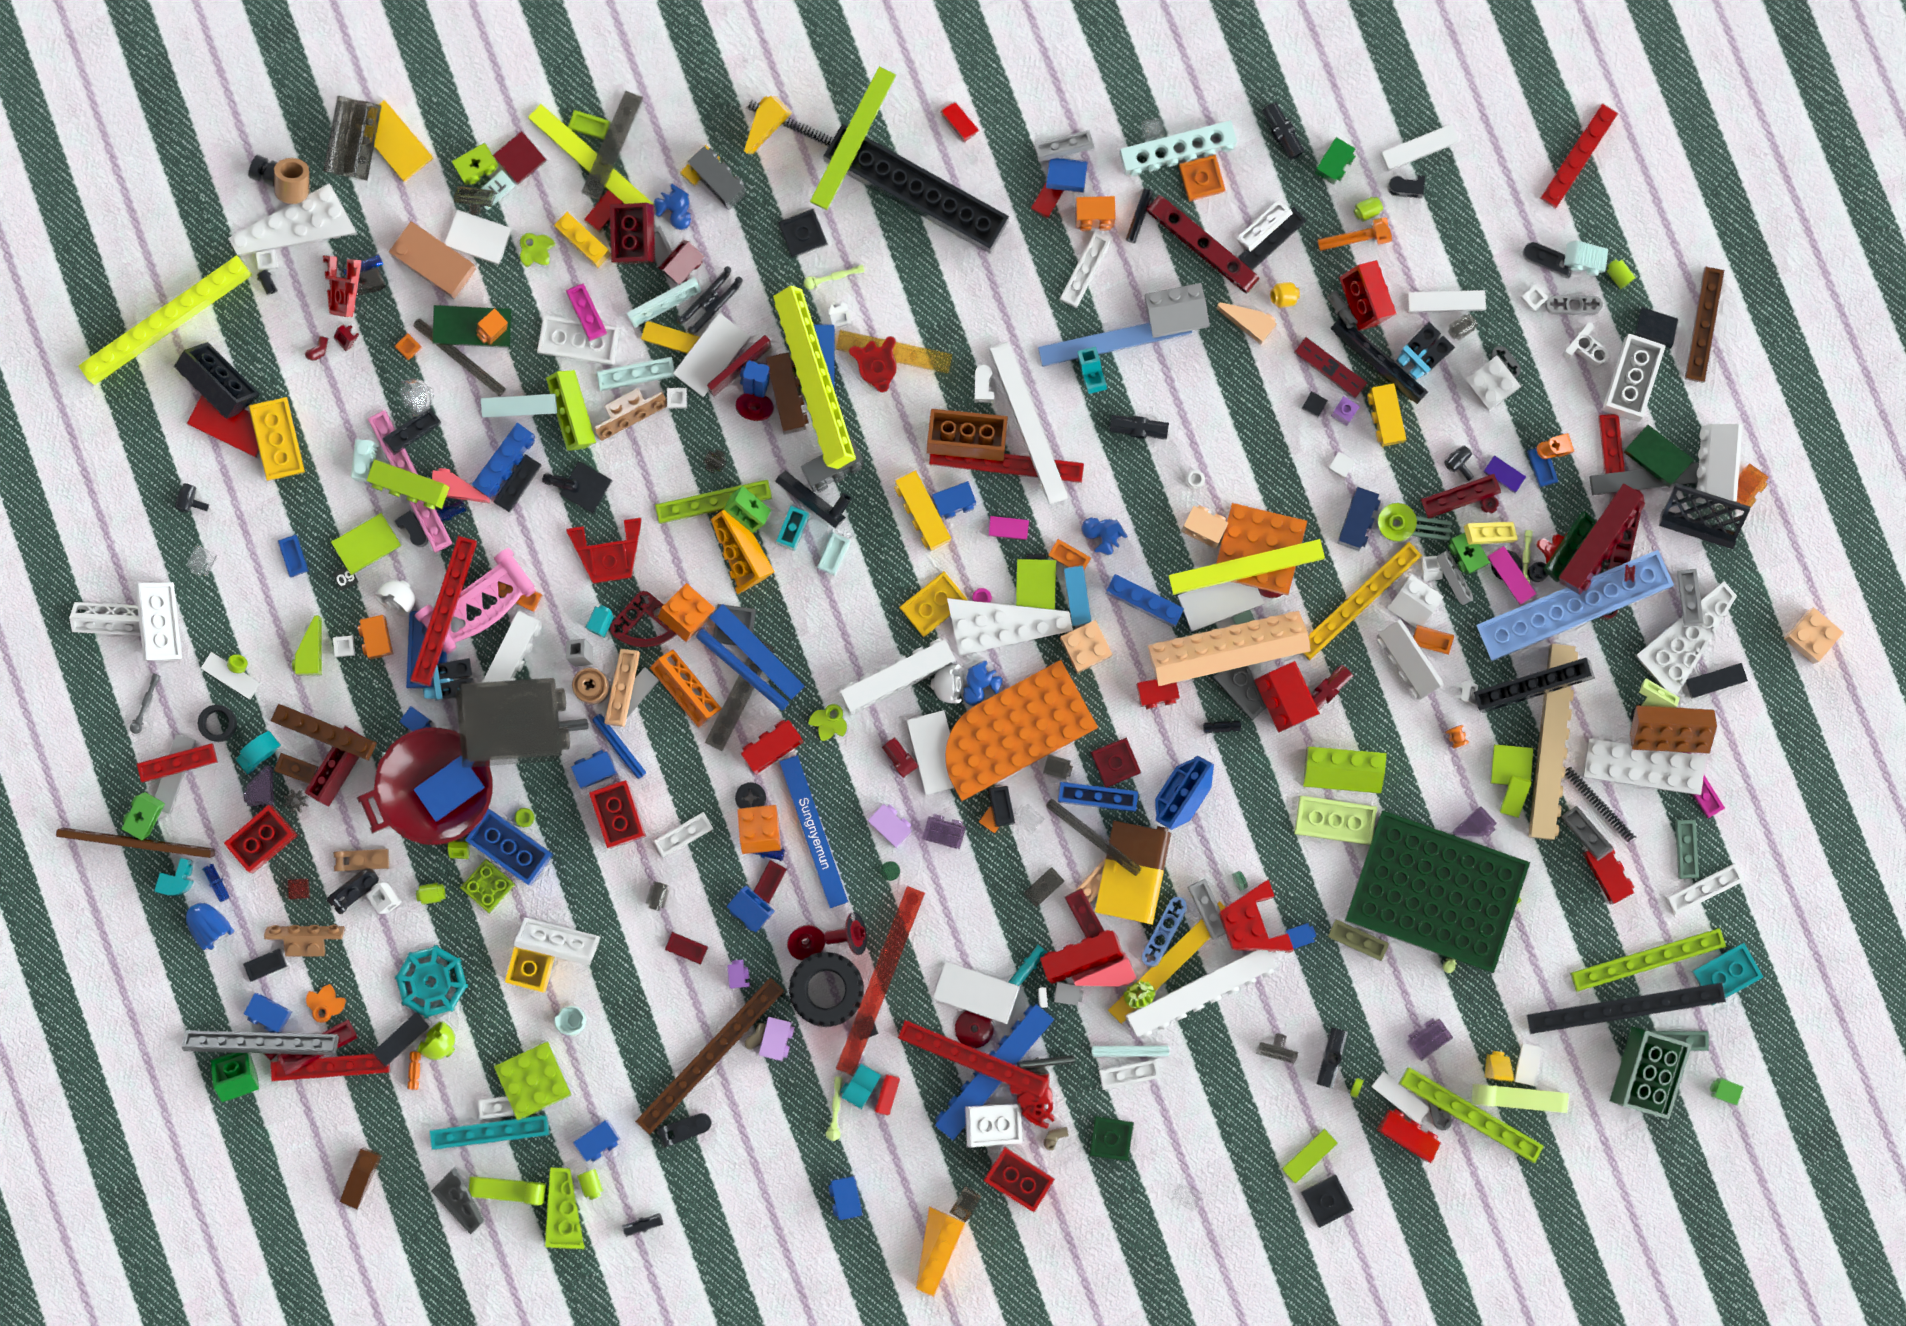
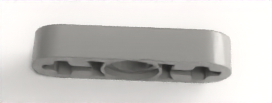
[1545,296,1603,315]
[1437,551,1473,605]

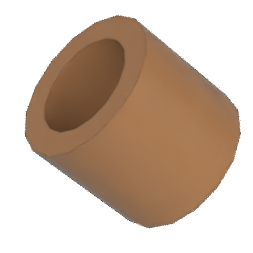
[274,158,309,204]
[572,668,610,705]

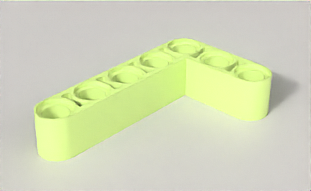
[1471,1084,1569,1113]

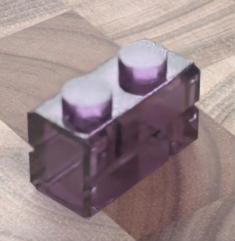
[922,814,966,850]
[1406,1018,1453,1061]

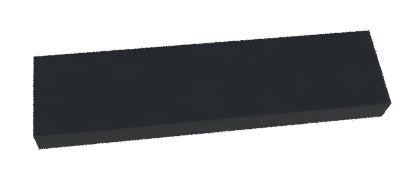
[1238,207,1307,271]

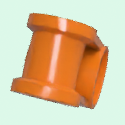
[1537,433,1574,459]

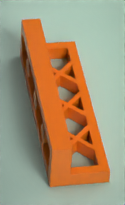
[650,649,722,728]

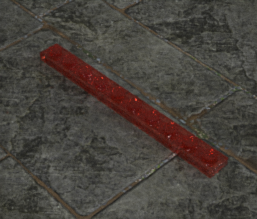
[836,886,925,1076]

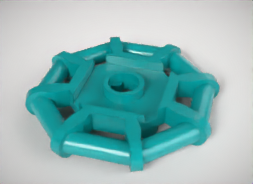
[395,945,468,1019]

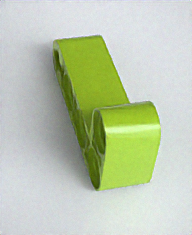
[468,1176,546,1205]

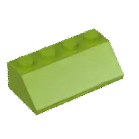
[1303,746,1386,794]

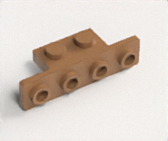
[594,388,667,441]
[264,925,345,957]

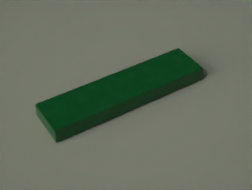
[1543,511,1597,582]

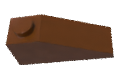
[339,1147,382,1210]

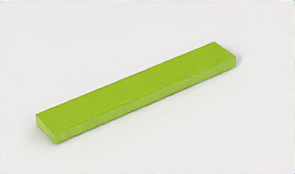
[655,479,772,524]

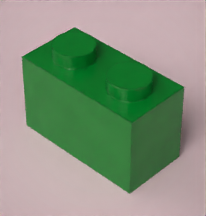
[1315,137,1356,185]

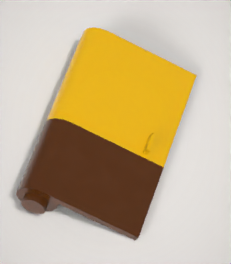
[1095,821,1172,925]

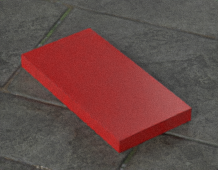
[187,395,260,458]

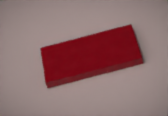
[707,335,772,397]

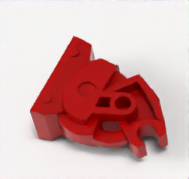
[1010,1074,1055,1129]

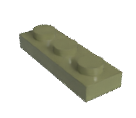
[1327,919,1390,961]

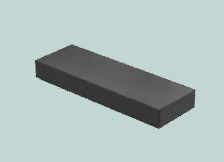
[1561,806,1613,861]

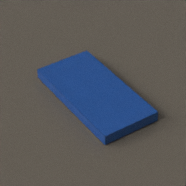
[406,611,447,689]

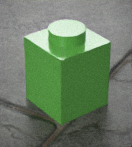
[1710,1078,1744,1105]

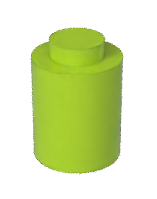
[1606,259,1636,290]
[577,1169,603,1200]

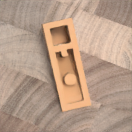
[1216,302,1277,345]

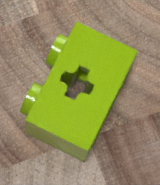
[452,143,499,185]

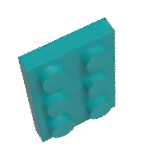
[1692,943,1763,1006]

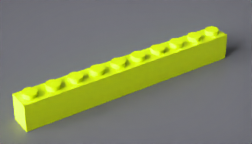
[78,255,252,385]
[773,286,856,469]

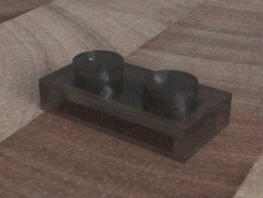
[1023,867,1065,907]

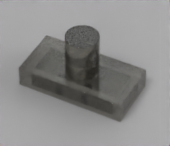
[453,186,495,215]
[1256,1033,1298,1064]

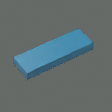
[1064,565,1091,626]

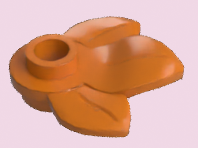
[306,984,346,1023]

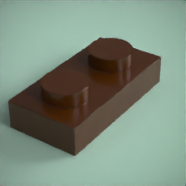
[274,753,318,784]

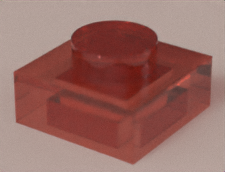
[288,879,310,900]

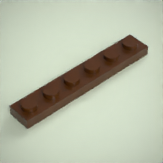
[1685,267,1725,383]
[271,703,377,761]

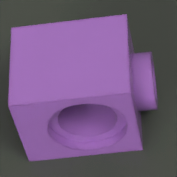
[1331,396,1360,426]

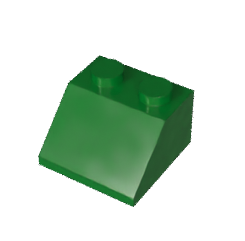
[211,1052,259,1102]

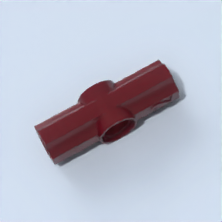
[1311,665,1353,711]

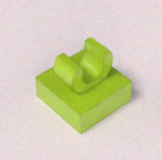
[448,837,470,859]

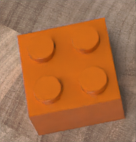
[1075,196,1116,231]
[657,583,715,642]
[737,805,781,854]

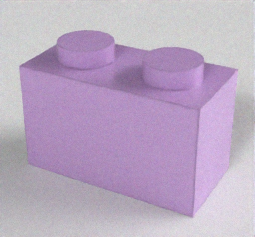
[868,804,912,848]
[759,1017,795,1061]

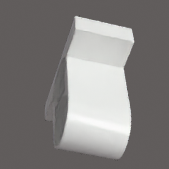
[1562,322,1609,367]

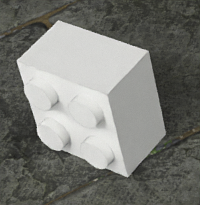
[1466,356,1522,410]

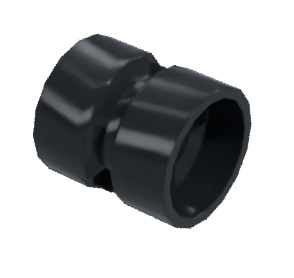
[248,155,278,187]

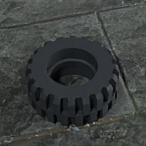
[789,952,864,1027]

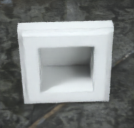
[1421,556,1443,581]

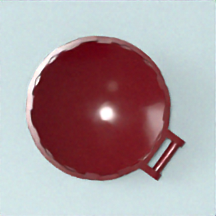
[357,727,493,845]

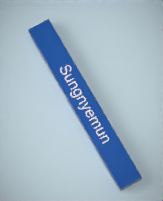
[779,755,848,909]

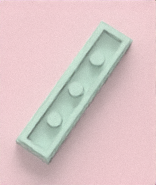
[627,277,702,327]
[596,357,676,391]
[481,394,557,417]

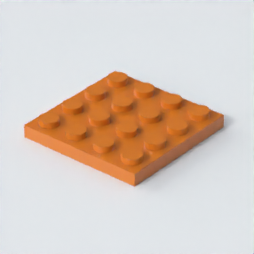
[1216,503,1307,595]

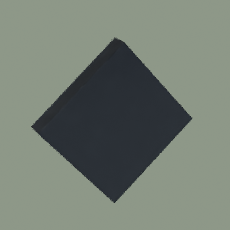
[778,208,828,258]
[1635,307,1678,349]
[560,461,613,514]
[1301,1174,1354,1228]

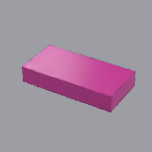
[989,516,1029,540]

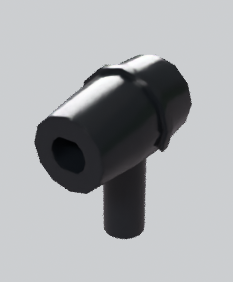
[1444,445,1474,481]
[174,483,209,513]

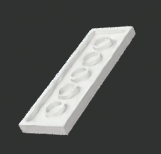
[1583,739,1706,795]

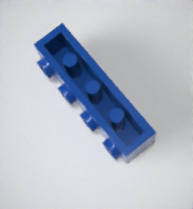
[471,422,536,499]

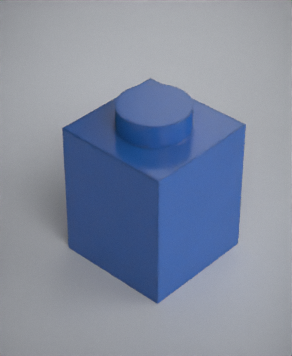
[399,706,432,731]
[1284,923,1316,949]

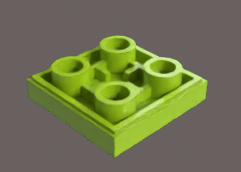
[1490,744,1533,785]
[460,859,516,914]

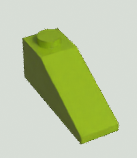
[292,615,322,676]

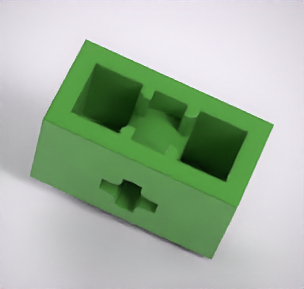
[724,486,771,533]
[1448,532,1490,576]
[122,792,165,840]

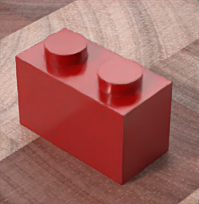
[1136,679,1180,710]

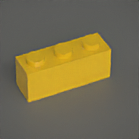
[554,212,611,268]
[1367,383,1406,447]

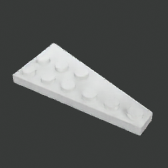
[228,183,357,256]
[1635,581,1737,696]
[947,598,1073,655]

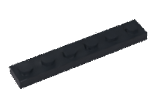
[1330,317,1428,404]

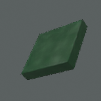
[1089,1116,1134,1161]

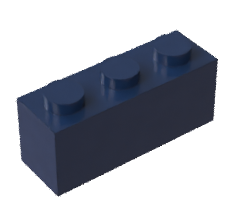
[1337,487,1381,551]

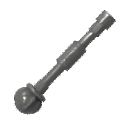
[130,673,161,734]

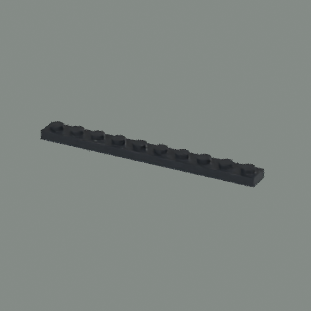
[1526,982,1726,1034]

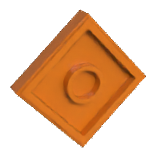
[1178,154,1226,202]

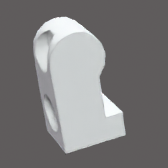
[975,365,994,403]

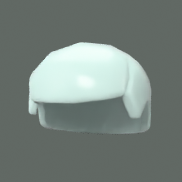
[554,1006,586,1036]

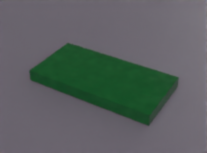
[432,305,511,348]

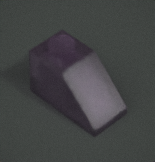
[244,766,274,807]
[1450,806,1497,837]

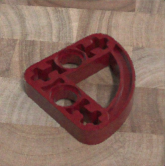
[610,591,677,648]

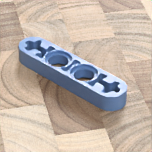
[1142,897,1187,967]

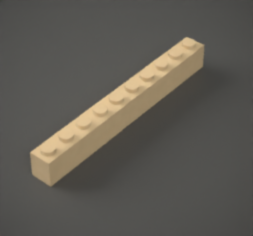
[1528,644,1578,840]

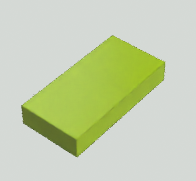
[568,110,611,140]
[1499,775,1531,818]

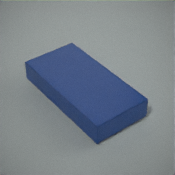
[1527,448,1558,488]
[278,535,309,578]

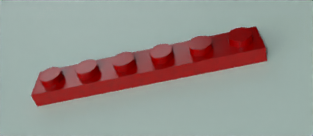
[1540,103,1619,209]
[270,1054,390,1081]

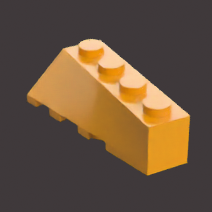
[711,510,775,594]
[916,1206,965,1297]

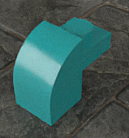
[1077,346,1107,394]
[236,731,281,774]
[154,858,194,896]

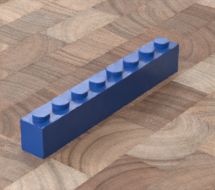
[935,1004,1054,1140]

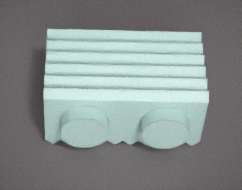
[1564,241,1608,276]
[351,439,378,482]

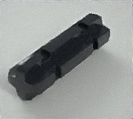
[542,473,578,490]
[1203,721,1241,733]

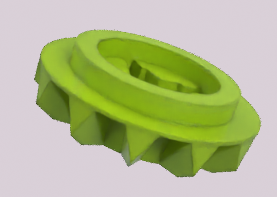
[1124,980,1155,1008]

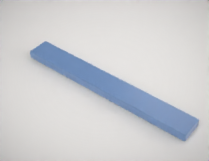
[1038,323,1192,367]

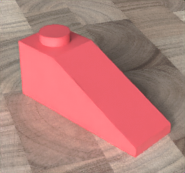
[432,468,490,503]
[1072,952,1137,987]

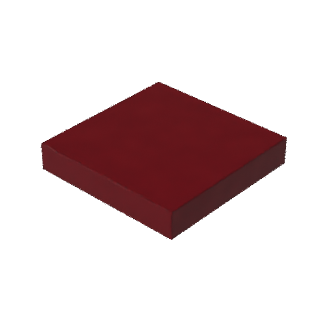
[493,131,547,185]
[1090,737,1141,788]

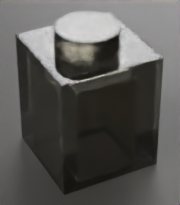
[1043,754,1073,780]
[949,1186,982,1223]

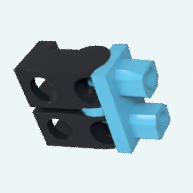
[1396,322,1455,380]
[423,658,476,701]

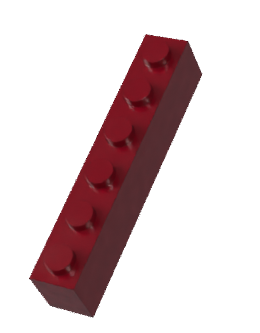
[1559,483,1645,595]

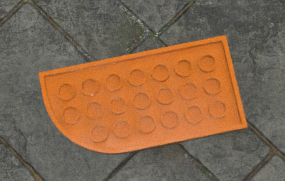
[945,660,1098,802]

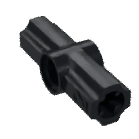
[1262,102,1305,160]
[1109,415,1169,440]
[1316,1027,1348,1089]

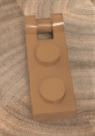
[333,849,390,872]

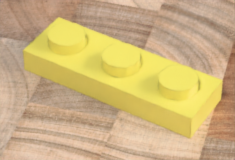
[1464,522,1518,544]

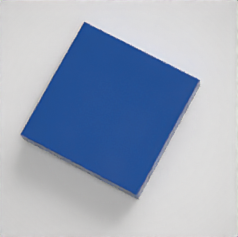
[1046,158,1088,193]

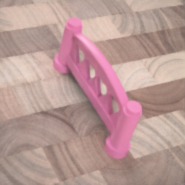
[415,548,536,654]

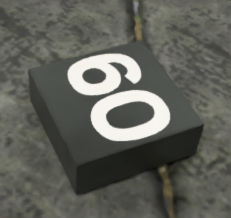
[332,567,359,591]

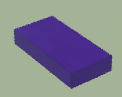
[1483,455,1526,493]

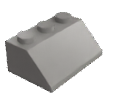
[1144,283,1210,338]

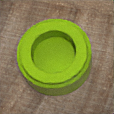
[227,655,248,674]
[515,808,535,828]
[1350,1078,1364,1098]

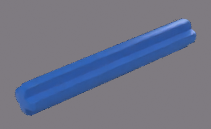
[592,714,646,779]

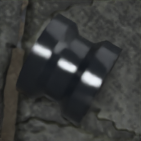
[1528,562,1548,582]

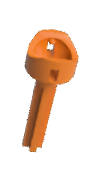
[1318,217,1392,251]

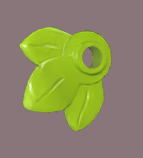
[519,233,556,267]
[808,704,847,741]

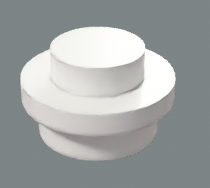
[1185,470,1205,489]

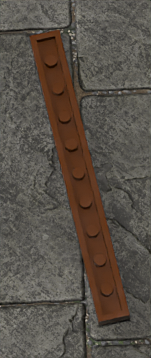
[635,977,785,1135]

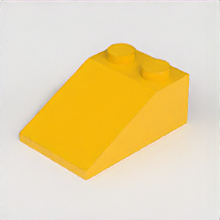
[744,96,792,154]

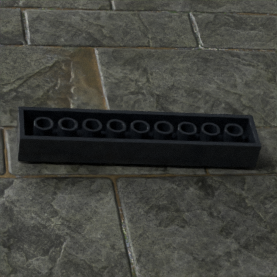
[823,123,1009,254]

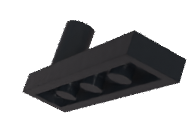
[775,470,852,528]

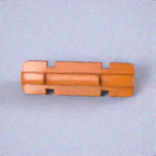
[407,1051,421,1090]

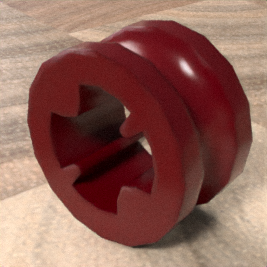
[1624,565,1636,583]

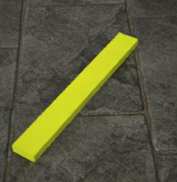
[528,104,654,205]
[1169,539,1325,595]

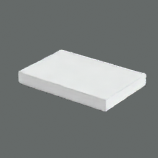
[445,210,512,265]
[965,1103,1022,1147]

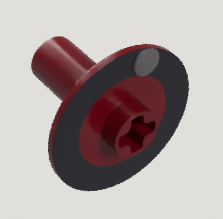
[824,912,867,955]

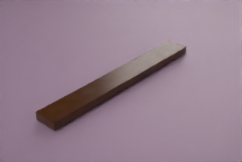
[56,827,216,858]

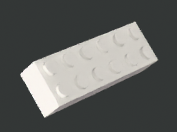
[840,638,956,715]

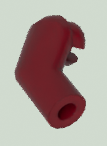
[305,336,329,361]

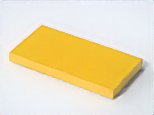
[355,100,434,182]
[249,397,305,481]

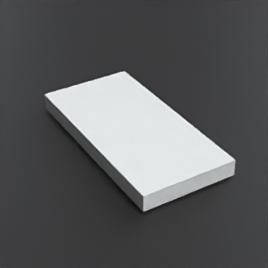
[673,313,750,397]
[537,315,620,366]
[135,582,182,661]
[1177,582,1264,632]
[907,710,954,795]
[514,918,600,965]
[933,962,1020,1024]

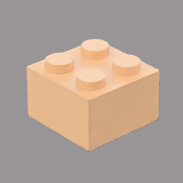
[1181,505,1228,549]
[1784,607,1844,664]
[1060,620,1113,673]

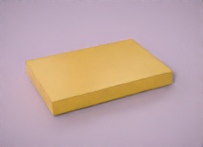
[899,571,968,638]

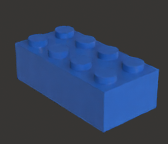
[465,808,554,886]

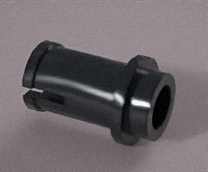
[257,270,278,296]

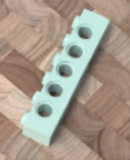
[1119,120,1237,176]

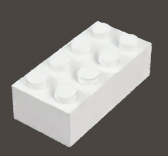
[1602,334,1666,422]

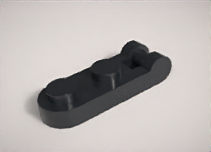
[1523,242,1572,279]
[327,868,378,914]
[656,1113,712,1148]

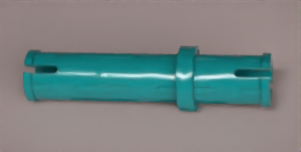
[1008,944,1047,986]

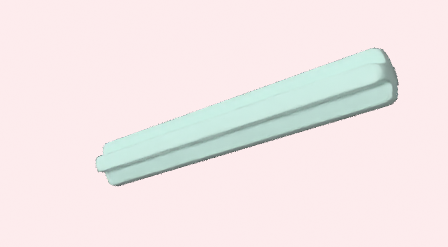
[1092,1046,1169,1057]

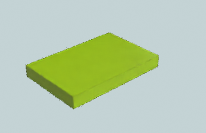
[331,513,401,575]
[1016,559,1056,610]

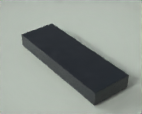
[382,407,441,455]
[494,454,542,513]
[1686,663,1748,699]
[372,1012,429,1067]

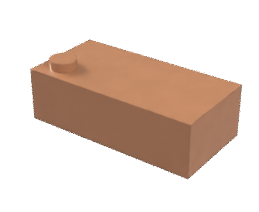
[389,221,477,300]

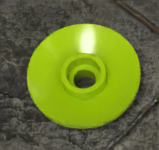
[1378,503,1417,541]

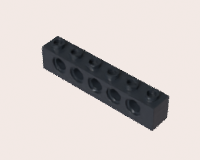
[1473,657,1595,713]

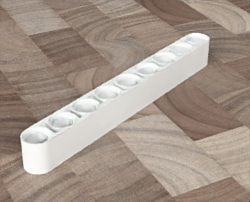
[989,342,1068,505]

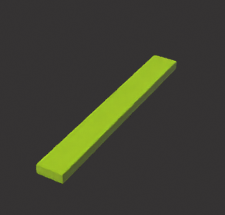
[810,66,896,211]
[1570,928,1726,992]
[1398,1067,1544,1163]

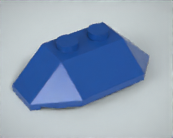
[1155,756,1214,830]

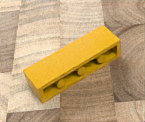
[894,470,951,551]

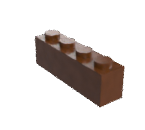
[766,352,809,435]

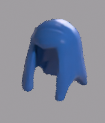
[186,903,234,950]

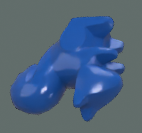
[654,183,691,230]
[1081,517,1128,555]
[963,660,1002,706]

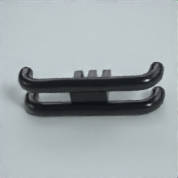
[676,266,743,335]

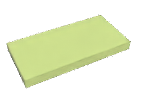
[1294,796,1377,845]

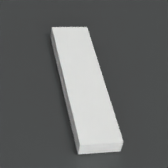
[1381,124,1459,171]
[1060,232,1111,309]
[1408,290,1486,313]
[1666,863,1745,915]

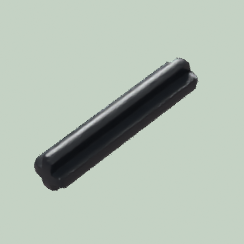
[1126,188,1153,243]

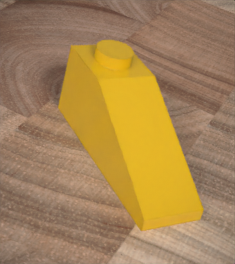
[1485,1051,1514,1081]

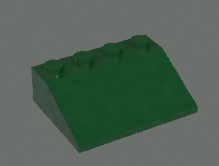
[1609,1026,1692,1119]

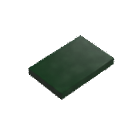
[1623,425,1694,488]

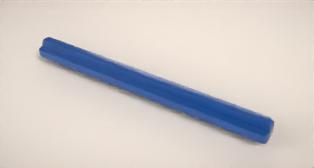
[696,629,789,711]

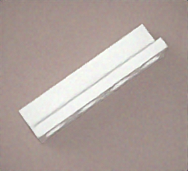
[69,602,141,636]

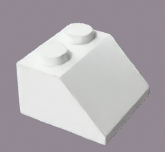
[1387,575,1444,629]

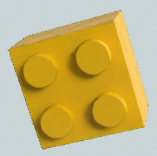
[505,946,555,992]

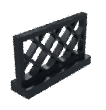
[1659,483,1750,549]

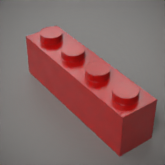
[1040,930,1124,984]

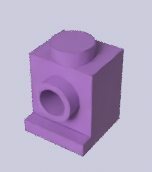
[727,960,750,989]

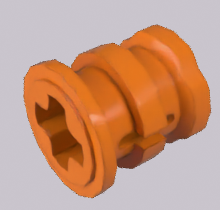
[1445,725,1469,749]

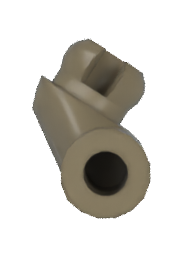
[745,1023,766,1050]
[1044,1127,1069,1151]

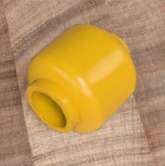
[1270,282,1300,308]

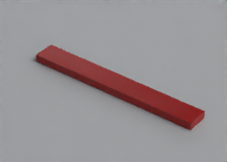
[929,454,1084,483]
[411,536,477,687]
[898,1020,1049,1098]

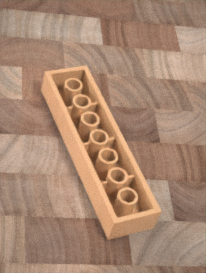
[1148,611,1310,686]

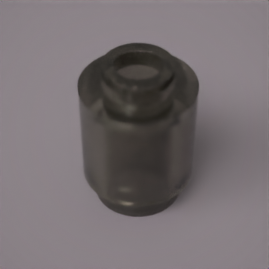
[1448,313,1478,341]
[646,881,669,911]

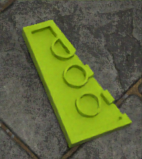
[545,1167,585,1249]

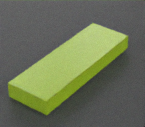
[1282,1129,1338,1184]

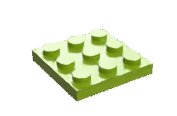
[494,1041,572,1121]

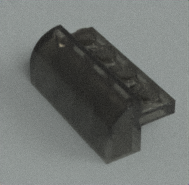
[323,96,382,181]

